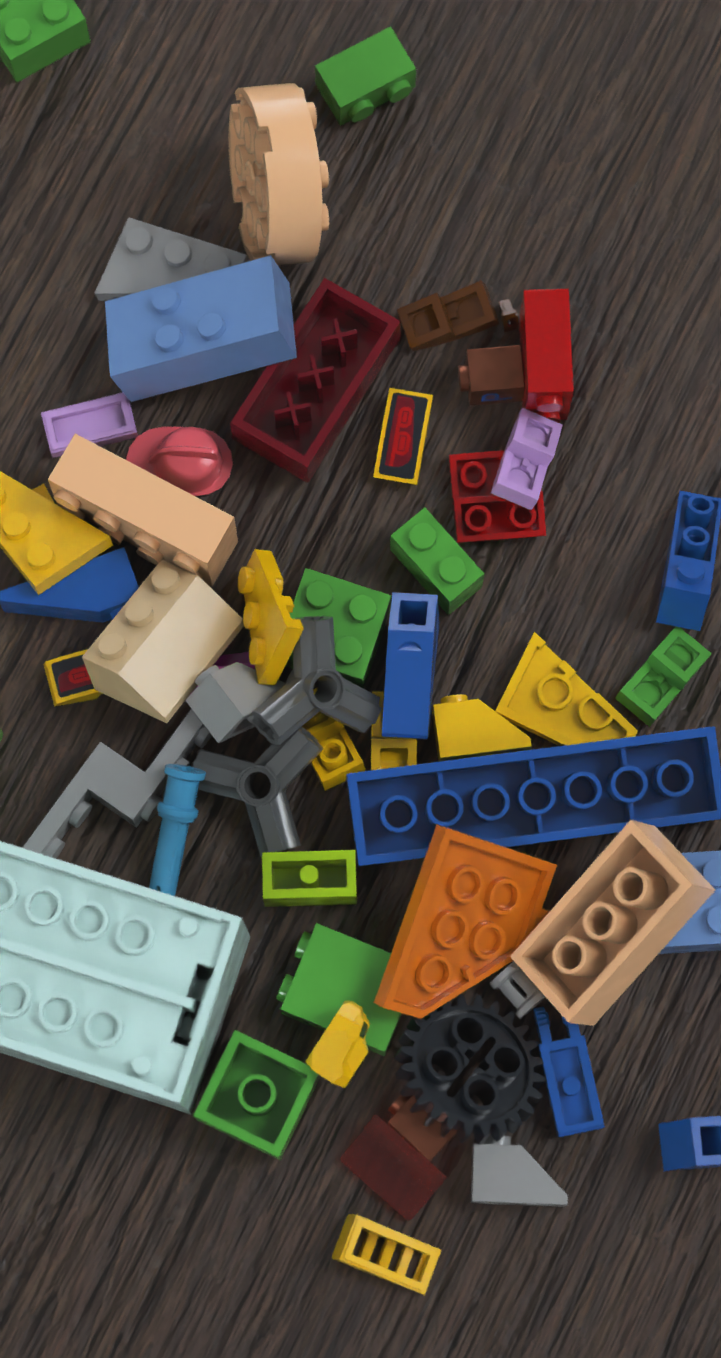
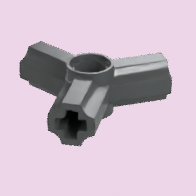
[252,616,381,745]
[193,727,324,857]

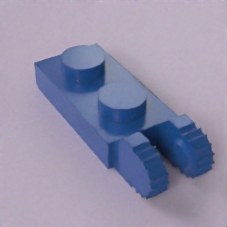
[533,1007,605,1138]

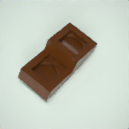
[397,280,499,351]

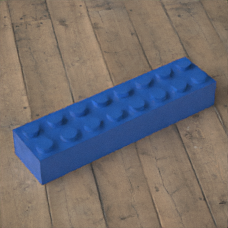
[346,726,721,866]

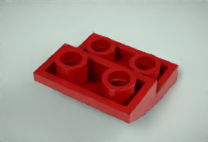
[448,450,546,543]

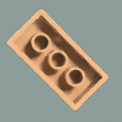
[48,434,238,587]
[510,820,716,1026]

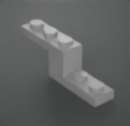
[23,709,212,859]

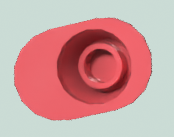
[126,426,233,496]

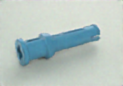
[149,764,206,896]

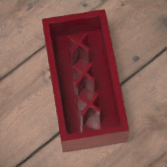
[230,277,401,483]

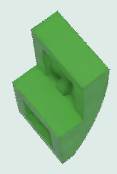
[615,627,712,727]

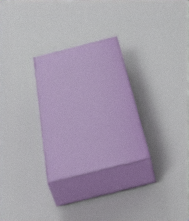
[41,393,138,458]

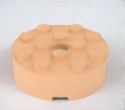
[229,83,329,266]

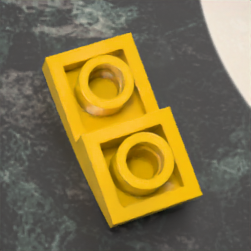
[302,688,366,791]

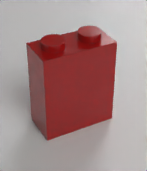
[519,289,574,423]

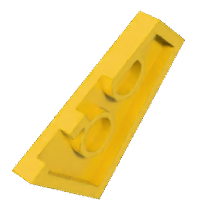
[0,471,113,595]
[238,549,304,685]
[495,632,638,746]

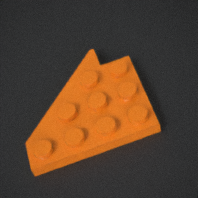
[374,824,557,1019]

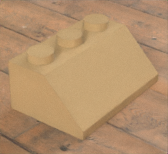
[82,560,244,723]

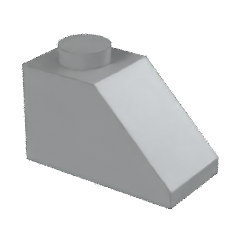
[185,662,286,743]
[471,1135,568,1207]

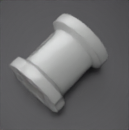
[489,961,545,1019]

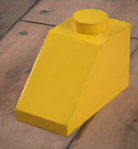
[432,694,532,762]

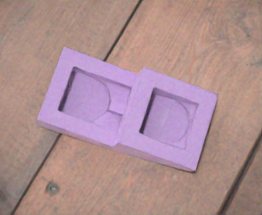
[491,408,563,510]

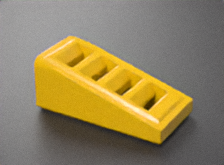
[332,1214,441,1295]

